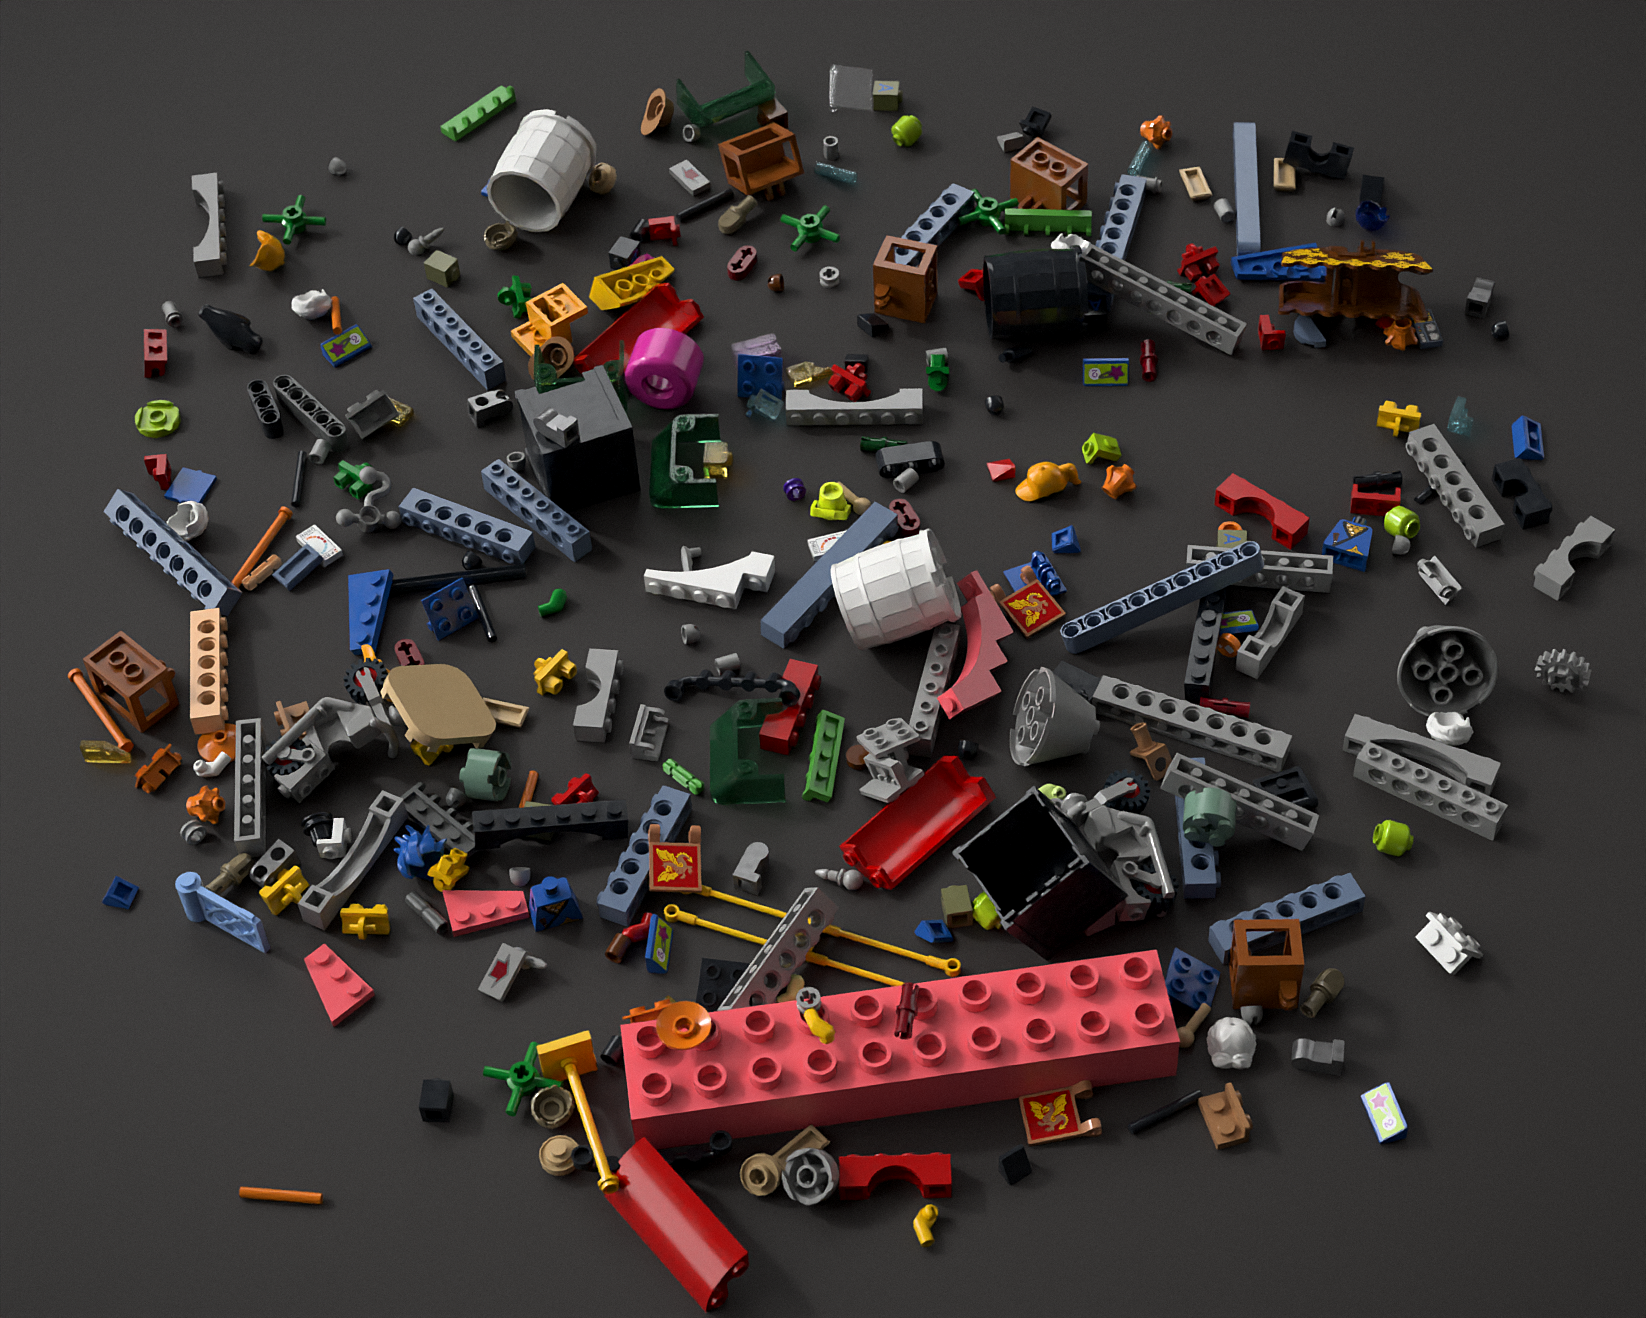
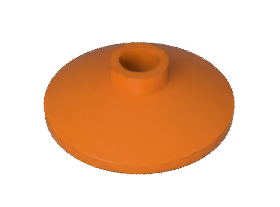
[197,723,236,762]
[656,1001,711,1050]

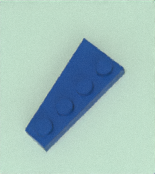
[1231,243,1325,281]
[348,569,394,655]

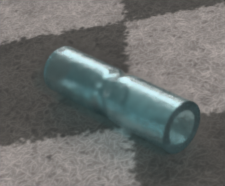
[1127,141,1153,176]
[814,161,858,185]

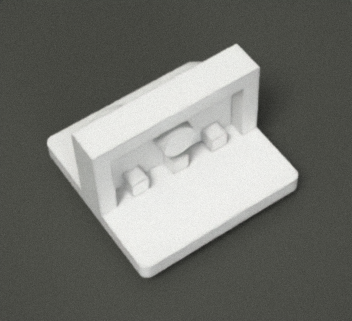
[1416,912,1483,975]

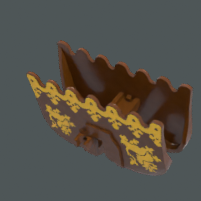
[1278,240,1433,321]

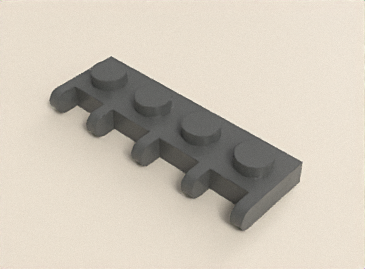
[400,782,478,861]

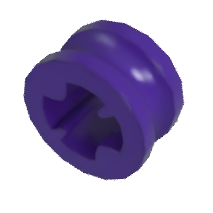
[783,478,806,501]

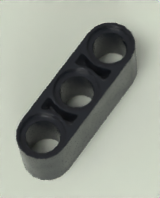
[247,379,284,439]
[875,441,945,478]

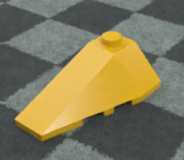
[589,256,675,310]

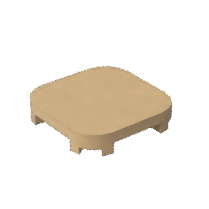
[380,664,496,752]

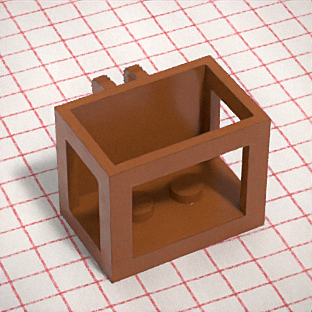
[718,123,804,201]
[1010,137,1088,210]
[873,235,938,323]
[83,631,179,733]
[1229,919,1304,1011]

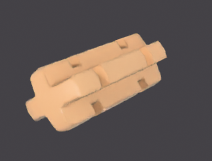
[242,554,282,591]

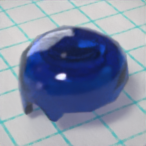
[1355,200,1390,231]

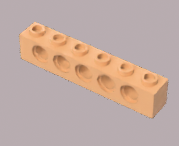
[190,608,229,735]

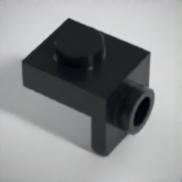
[1019,106,1052,138]

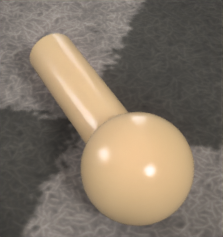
[837,481,871,515]
[1177,1003,1211,1048]

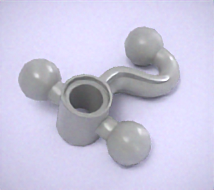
[336,466,401,533]

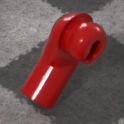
[622,913,653,943]

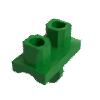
[497,275,533,319]
[926,354,950,391]
[333,460,374,500]

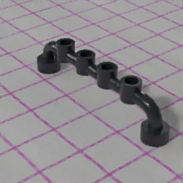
[664,669,800,707]
[571,1130,732,1174]

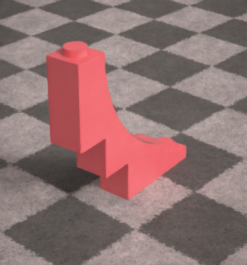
[937,570,1014,719]

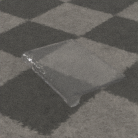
[829,65,872,112]

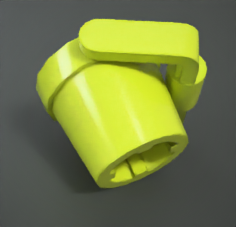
[810,482,851,520]

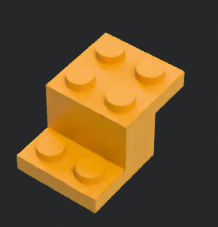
[511,283,588,357]

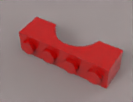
[1214,473,1310,550]
[759,659,821,755]
[839,1152,952,1200]

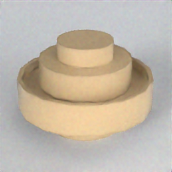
[589,163,616,195]
[539,1136,578,1176]
[740,1153,782,1196]

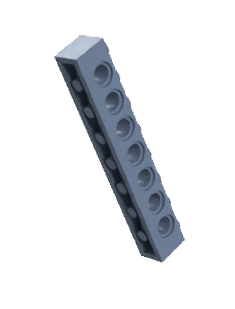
[1087,174,1147,311]
[103,489,242,616]

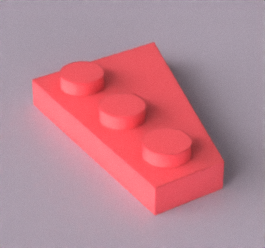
[442,890,530,937]
[304,943,375,1028]

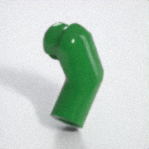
[538,589,567,617]

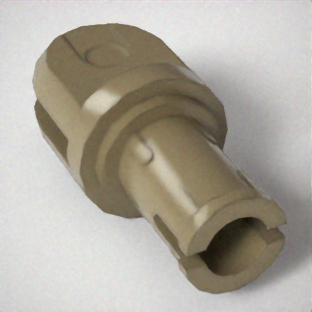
[718,195,758,235]
[205,853,255,896]
[1300,968,1345,1018]

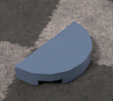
[1293,315,1326,348]

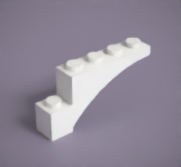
[644,551,775,609]

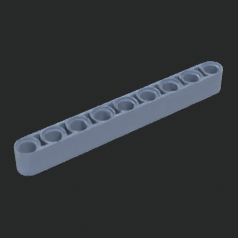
[1233,122,1260,256]
[1060,541,1264,654]

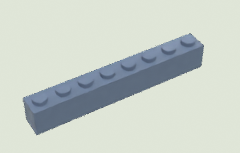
[761,502,899,649]

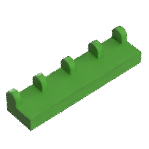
[441,85,516,142]
[1005,208,1092,237]
[802,709,845,802]

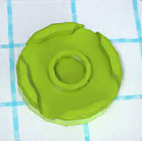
[135,400,181,438]

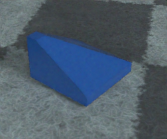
[1052,525,1080,553]
[101,876,139,909]
[914,920,954,943]

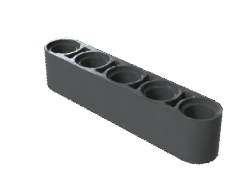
[273,375,349,452]

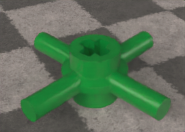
[957,189,1019,235]
[262,195,326,245]
[781,206,840,252]
[483,1042,563,1116]

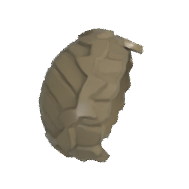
[483,221,518,251]
[531,1085,575,1129]

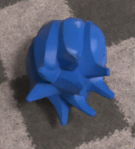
[394,825,447,881]

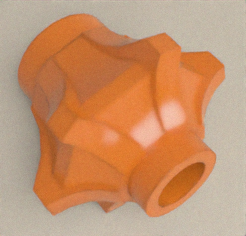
[1140,115,1173,149]
[1383,318,1418,350]
[1102,464,1137,500]
[186,786,225,824]

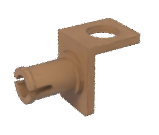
[1130,722,1172,781]

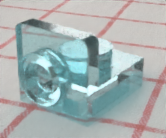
[746,389,784,422]
[1447,396,1474,436]

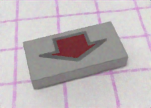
[669,160,711,196]
[478,943,528,1002]

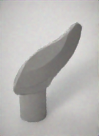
[681,546,701,572]

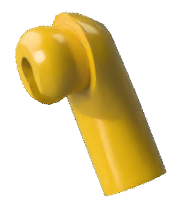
[804,1008,835,1044]
[913,1204,939,1247]

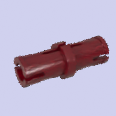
[1140,339,1158,382]
[1200,697,1250,718]
[894,982,919,1040]

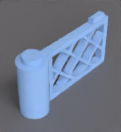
[175,872,270,954]

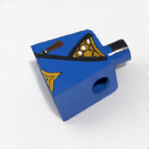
[1322,516,1373,572]
[529,877,583,932]

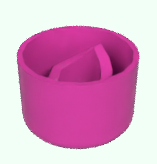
[625,328,704,409]

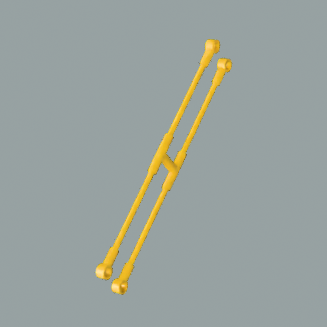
[664,885,961,986]

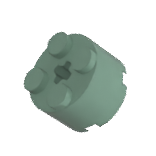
[459,748,512,801]
[1183,788,1237,847]

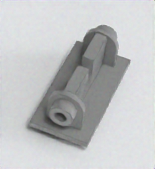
[1417,556,1463,605]

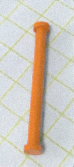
[231,507,293,589]
[68,668,134,753]

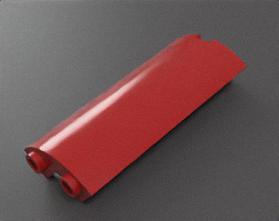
[573,283,704,395]
[839,756,996,890]
[604,1137,749,1312]

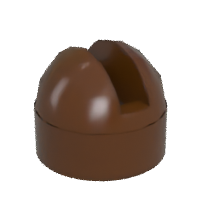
[768,274,784,292]

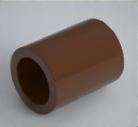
[605,933,632,963]

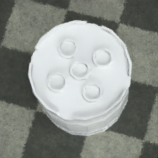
[487,109,597,232]
[831,529,962,651]

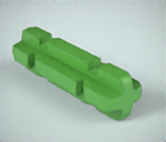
[663,759,705,795]

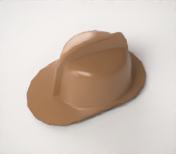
[641,89,674,135]
[528,336,574,384]

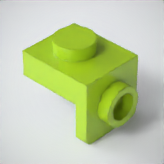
[1082,433,1121,465]

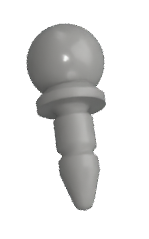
[408,228,444,255]
[815,868,863,890]
[514,947,547,969]

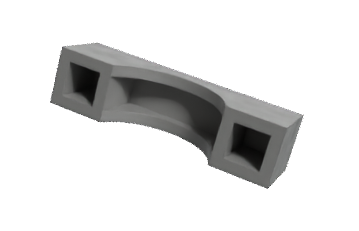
[1533,516,1615,601]
[1235,586,1305,679]
[573,648,624,742]

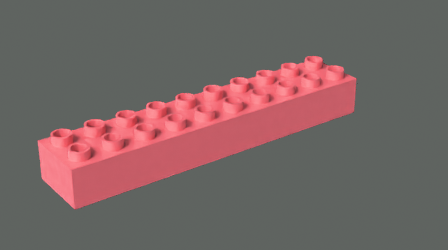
[620,950,1180,1150]

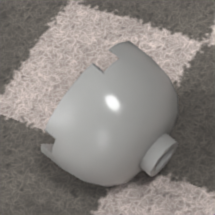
[782,1148,839,1205]

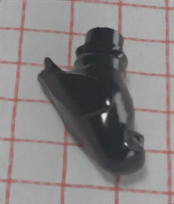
[198,304,263,354]

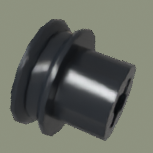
[301,812,334,847]

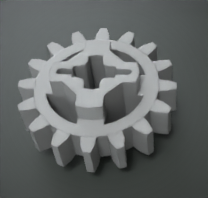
[1535,649,1592,693]

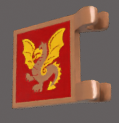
[990,565,1066,639]
[648,824,702,893]
[1019,1080,1102,1147]

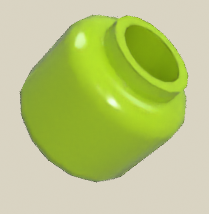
[891,115,922,147]
[1384,506,1420,539]
[1373,820,1414,856]
[971,891,1002,930]

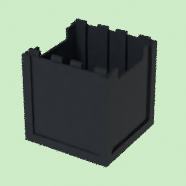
[514,365,641,513]
[952,786,1129,961]

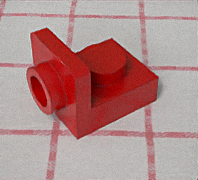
[648,216,681,246]
[957,269,984,300]
[1191,274,1231,307]
[1258,315,1286,350]
[144,454,172,490]

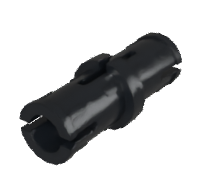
[1353,470,1403,490]

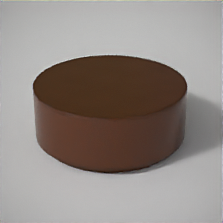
[846,745,869,770]

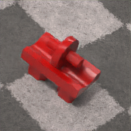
[1177,243,1220,282]
[828,363,871,402]
[551,773,599,805]

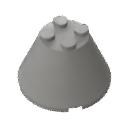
[1397,625,1498,716]
[1010,667,1100,766]

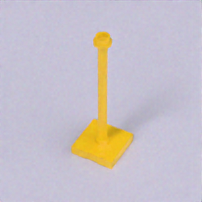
[536,1030,619,1194]

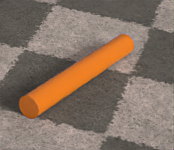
[331,296,342,335]
[519,771,539,808]
[239,1187,323,1204]

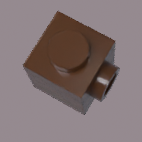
[756,98,789,129]

